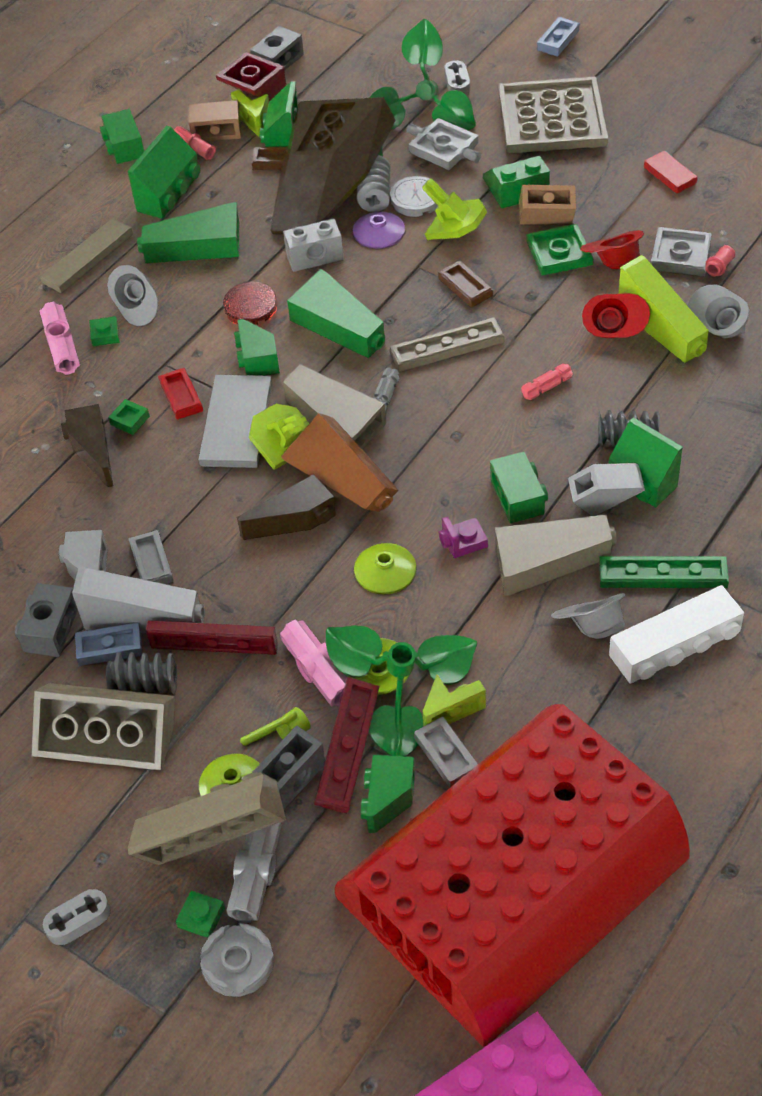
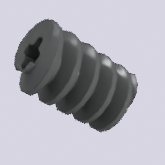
[598,410,660,448]
[106,652,177,694]

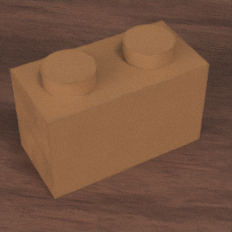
[189,100,241,141]
[519,185,576,225]

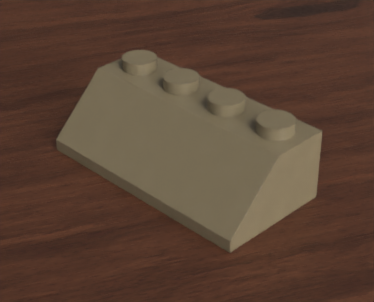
[32,683,175,770]
[127,772,286,865]

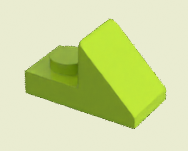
[231,89,269,137]
[423,674,486,726]

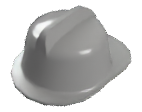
[107,265,158,326]
[688,285,749,338]
[551,593,625,639]

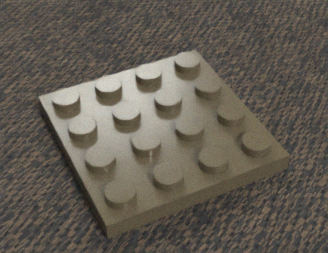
[498,77,608,153]

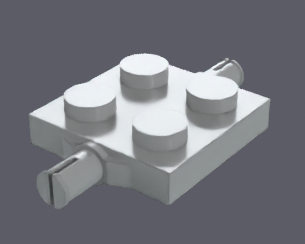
[406,118,481,170]

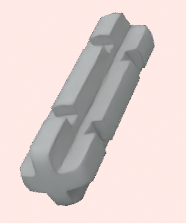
[374,367,399,411]

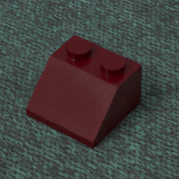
[216,52,286,101]

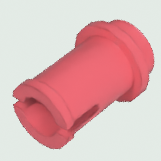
[705,245,735,277]

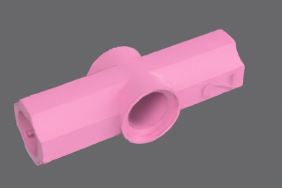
[40,301,80,375]
[280,619,347,707]

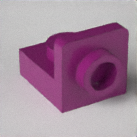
[439,516,488,558]

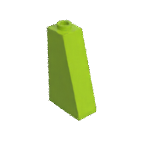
[619,255,709,363]

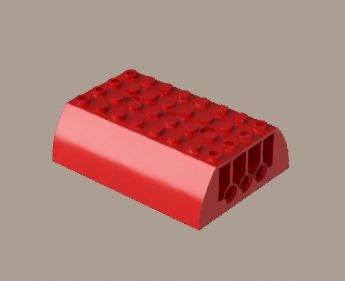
[335,704,690,1047]

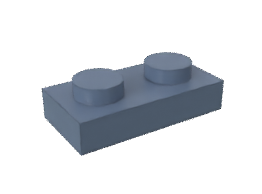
[537,17,580,56]
[75,623,143,666]

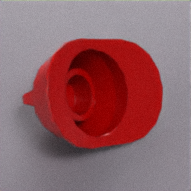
[580,230,644,269]
[582,293,650,338]

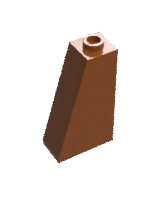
[281,413,399,512]

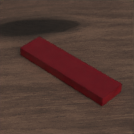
[146,620,278,655]
[314,677,380,814]

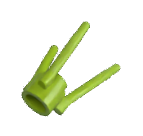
[240,707,311,746]

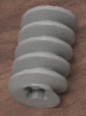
[357,155,391,212]

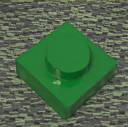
[89,316,120,347]
[108,399,150,435]
[176,890,225,938]

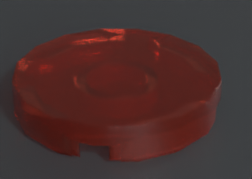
[223,282,278,325]

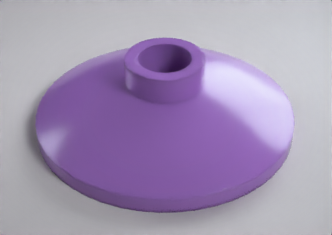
[353,212,405,249]

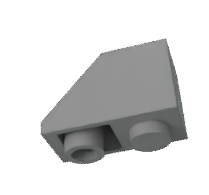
[568,463,645,516]

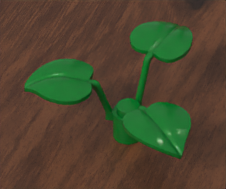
[369,19,476,131]
[325,625,477,757]

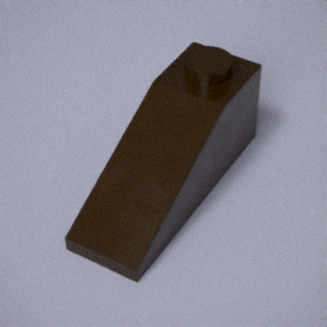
[61,404,114,487]
[237,474,336,540]

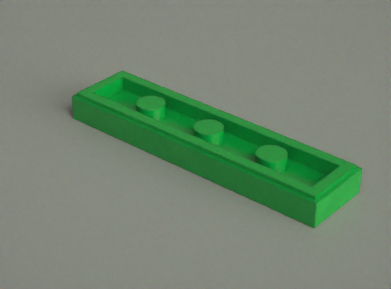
[599,556,729,588]

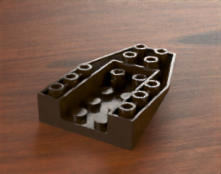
[270,97,396,234]

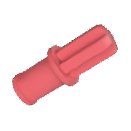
[175,126,216,160]

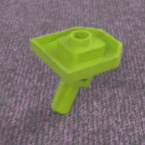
[422,179,487,240]
[248,403,309,470]

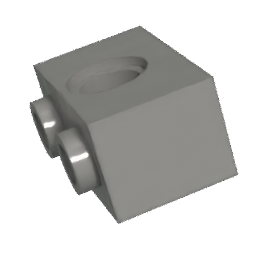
[283,219,344,272]

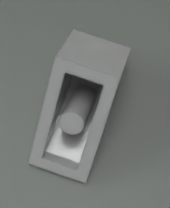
[59,530,108,580]

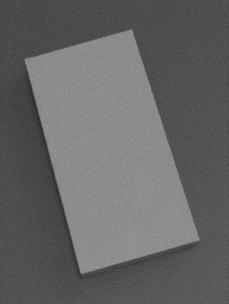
[199,375,272,468]

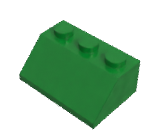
[128,125,200,219]

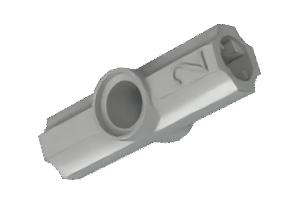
[227,822,282,923]

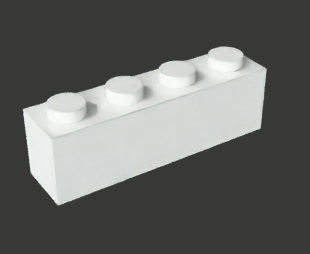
[609,585,744,684]

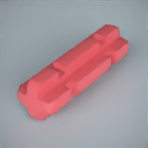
[521,364,573,400]

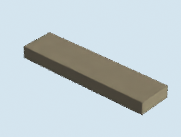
[40,218,133,293]
[390,317,504,372]

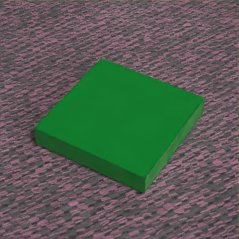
[526,224,594,276]

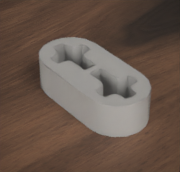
[444,60,470,95]
[43,889,110,945]

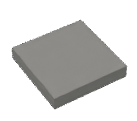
[651,227,712,276]

